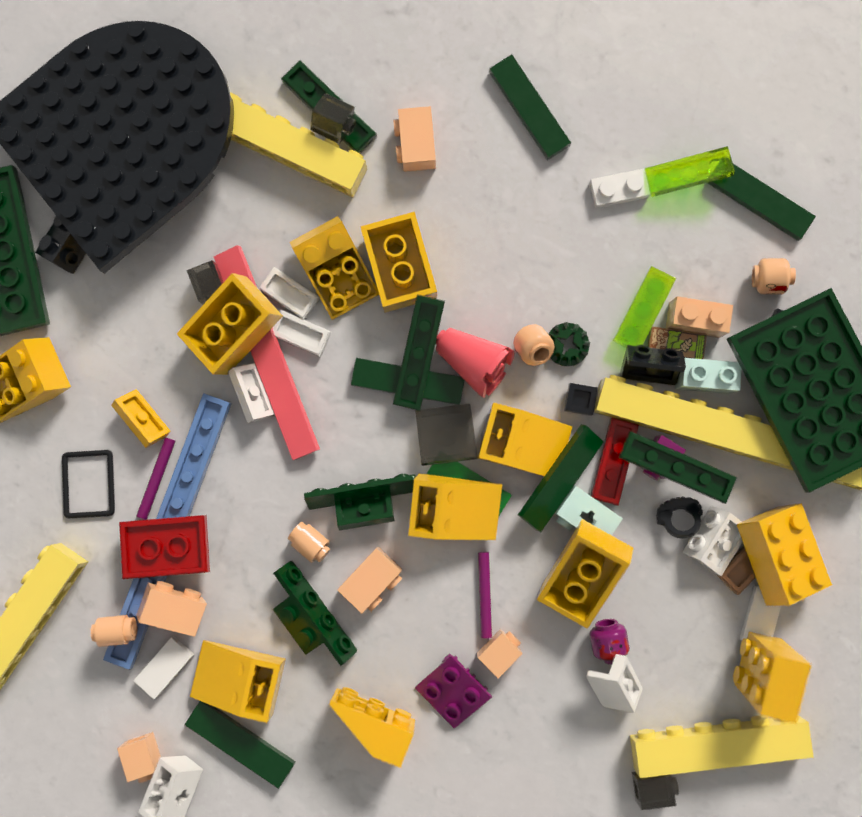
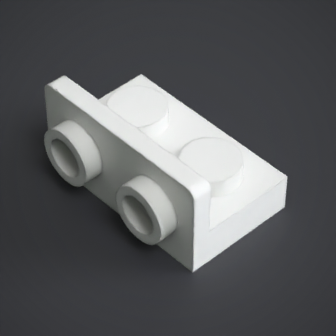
[683,506,743,576]

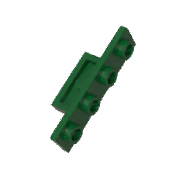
[304,474,416,531]
[272,561,357,666]

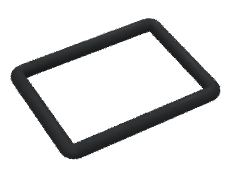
[62,450,115,519]

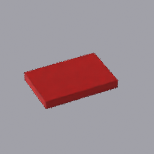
[119,515,210,579]

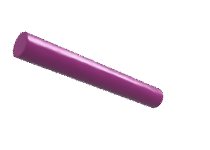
[136,437,176,520]
[478,552,492,638]

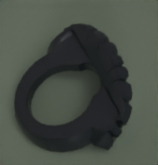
[656,496,703,539]

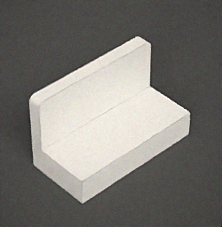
[586,654,643,713]

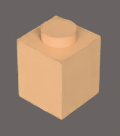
[477,629,523,679]
[117,732,161,783]

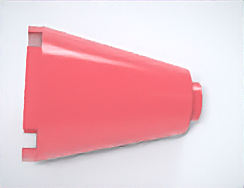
[436,328,515,398]

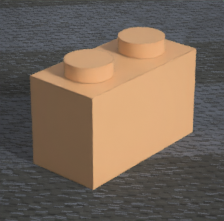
[393,106,436,172]
[666,296,733,338]
[337,546,402,614]
[136,581,207,637]

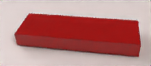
[591,418,639,506]

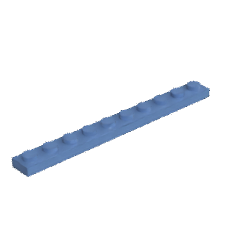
[103,393,232,670]

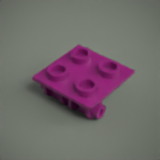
[415,653,492,729]

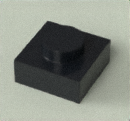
[564,383,598,416]

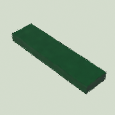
[489,54,571,160]
[281,60,377,153]
[706,157,816,241]
[393,294,445,411]
[351,358,464,405]
[518,424,604,533]
[618,431,737,504]
[184,701,296,789]

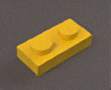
[111,389,171,448]

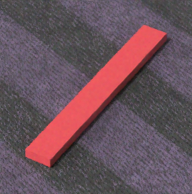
[214,245,320,460]

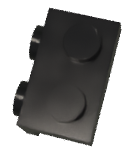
[35,216,86,274]
[620,345,686,385]

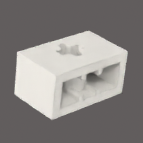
[138,755,203,817]

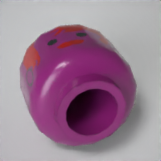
[590,619,630,664]

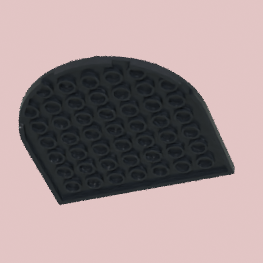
[0,21,234,274]

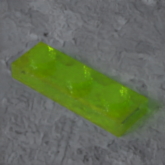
[645,146,735,197]
[612,266,676,347]

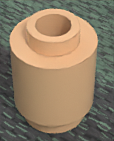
[288,522,330,563]
[91,615,137,647]

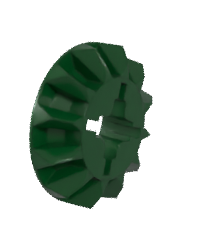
[548,322,590,366]

